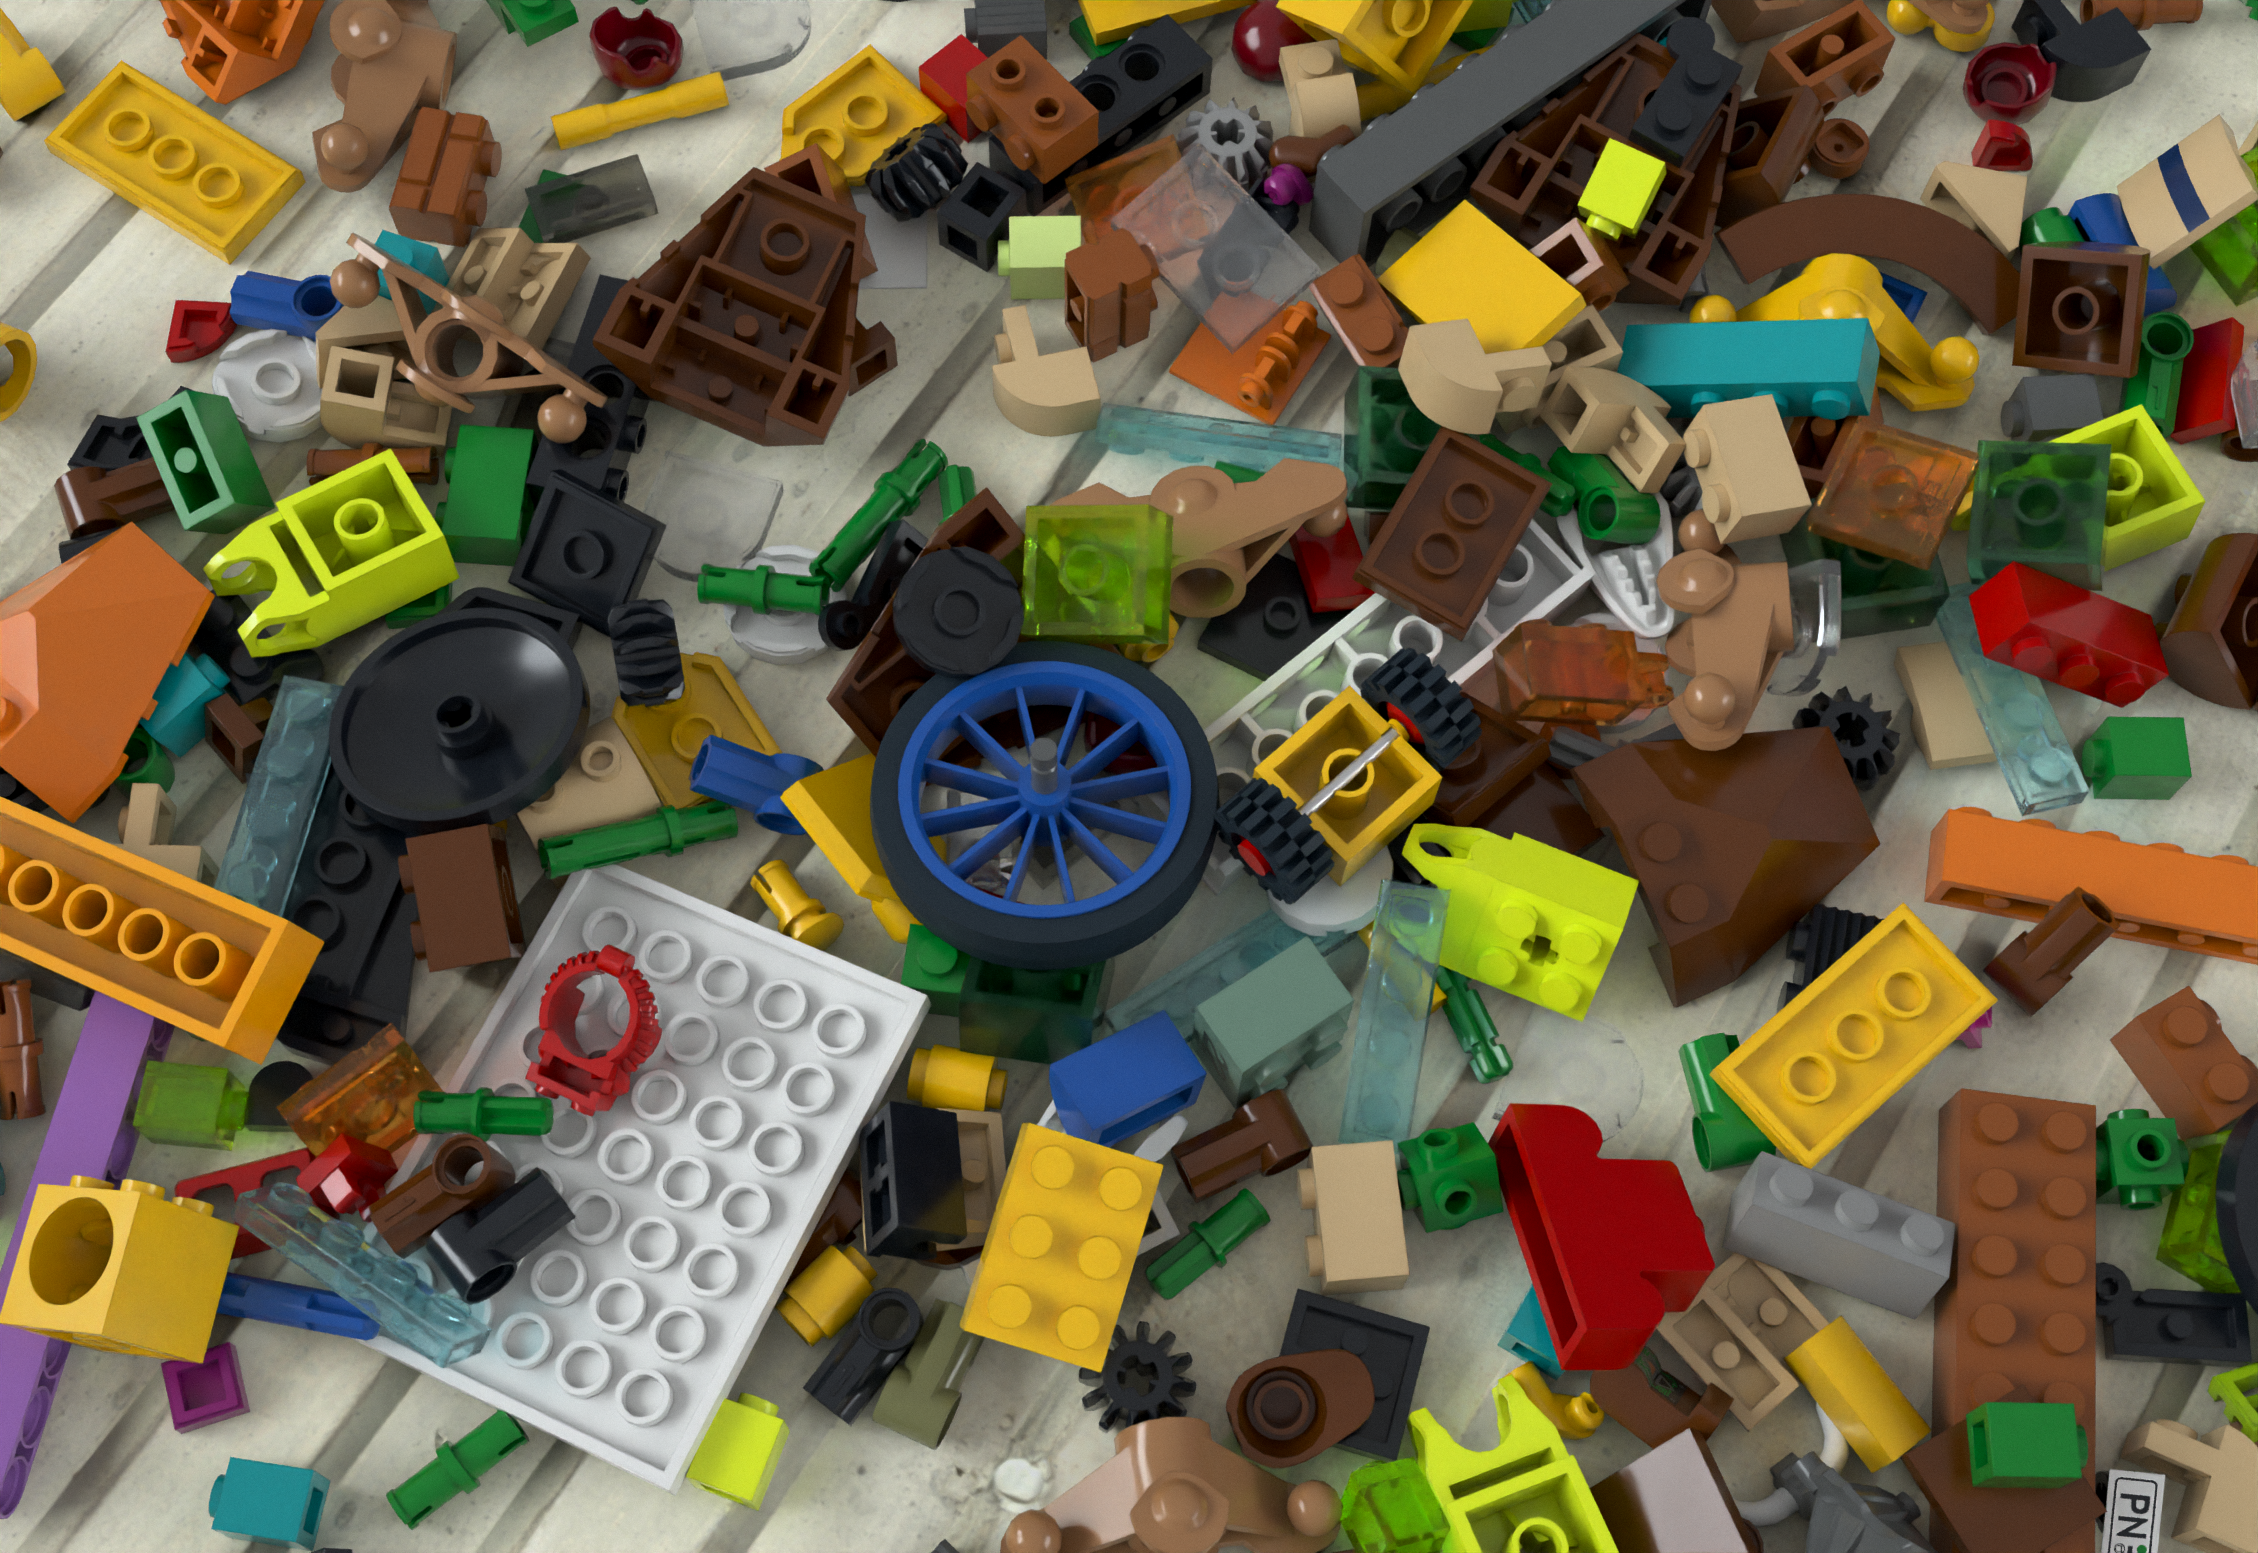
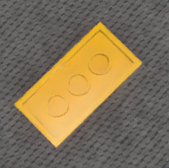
[44,60,306,265]
[1709,902,1998,1169]

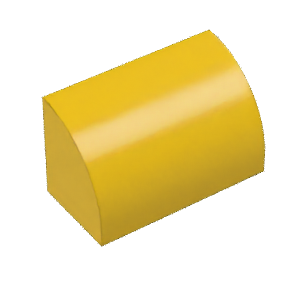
[1784,1315,1932,1473]

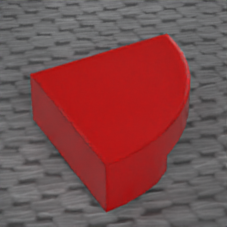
[1971,119,2033,171]
[165,300,238,363]

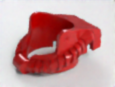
[525,944,662,1116]

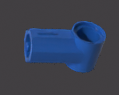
[230,271,344,342]
[689,735,824,835]

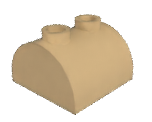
[515,716,662,889]

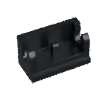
[859,1101,967,1260]

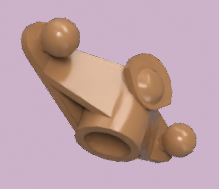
[312,0,457,193]
[330,233,608,443]
[1042,458,1348,618]
[1656,509,1795,751]
[1000,1417,1342,1553]

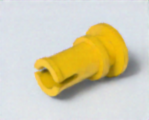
[750,859,844,952]

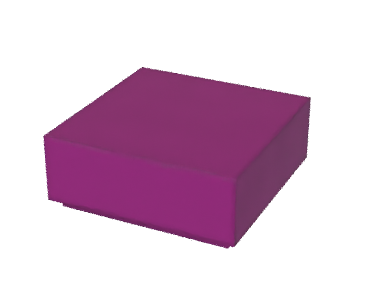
[161,1342,250,1434]

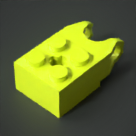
[1947,404,2205,584]
[203,448,460,657]
[1378,823,1639,1022]
[1406,1374,1619,1553]

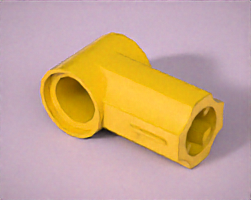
[0,8,66,122]

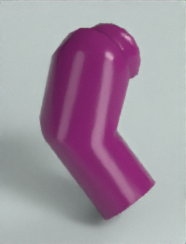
[1264,163,1314,207]

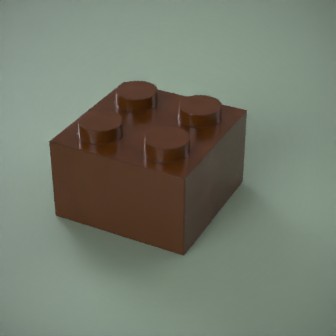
[398,824,526,973]

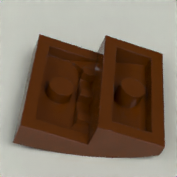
[1423,760,1606,857]

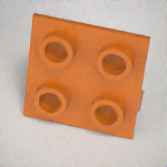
[1169,292,1332,427]

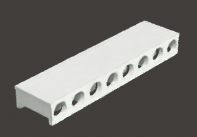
[1133,519,1595,896]

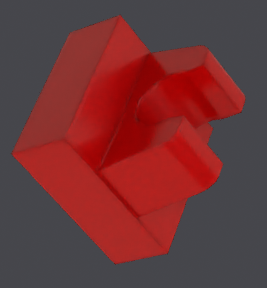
[295,1133,398,1223]

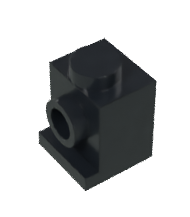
[937,162,1027,272]

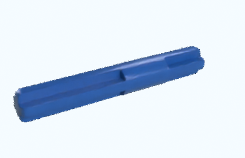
[216,1272,384,1341]

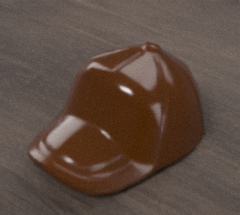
[1226,1349,1375,1469]

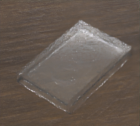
[1111,143,1322,354]

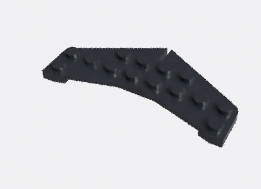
[246,587,583,1084]

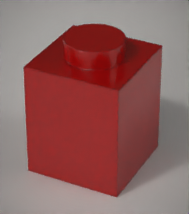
[918,34,990,143]

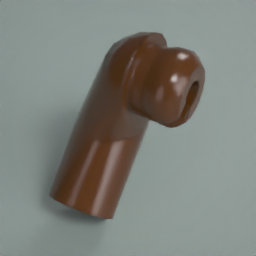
[1269,124,1356,178]

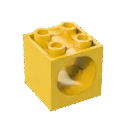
[1275,0,1474,94]
[0,1175,239,1364]

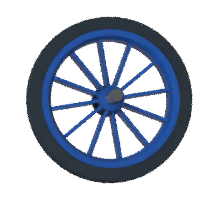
[870,641,1220,970]

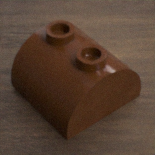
[1714,84,1824,228]
[2012,241,2151,378]
[2155,533,2258,710]

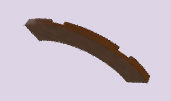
[1714,194,2020,335]

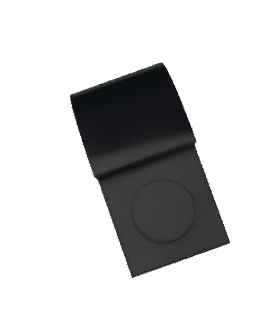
[2011,0,2151,102]

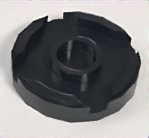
[892,547,1024,678]

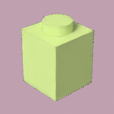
[998,215,1081,300]

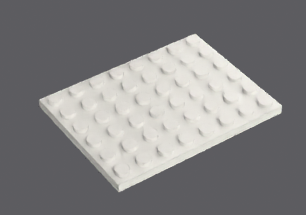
[329,864,931,1496]

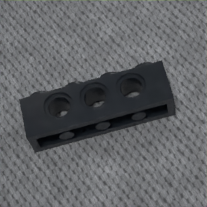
[989,14,1213,216]
[526,274,657,509]

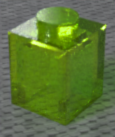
[132,1060,249,1151]
[1340,1457,1451,1553]

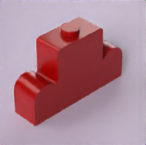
[1488,1103,1715,1370]

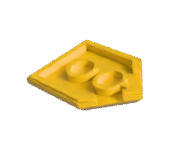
[779,44,947,186]
[611,652,782,809]
[780,753,952,903]

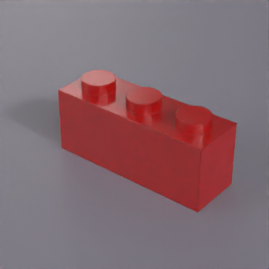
[1968,561,2169,708]

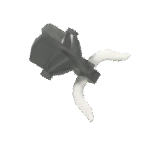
[1732,1402,1938,1553]

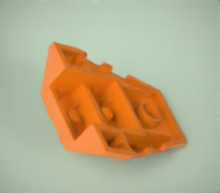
[159,0,325,105]
[0,521,215,824]

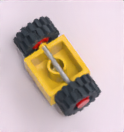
[1212,647,1482,905]

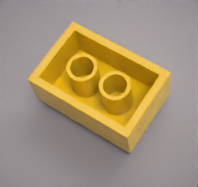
[959,1122,1164,1373]

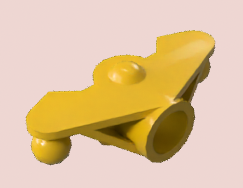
[1689,253,1979,412]

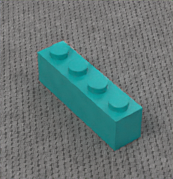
[1617,318,1880,420]

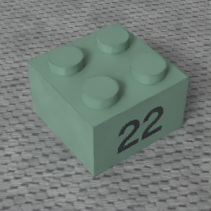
[1191,935,1354,1109]

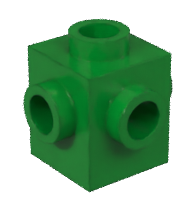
[2096,1109,2189,1211]
[1397,1122,1504,1233]

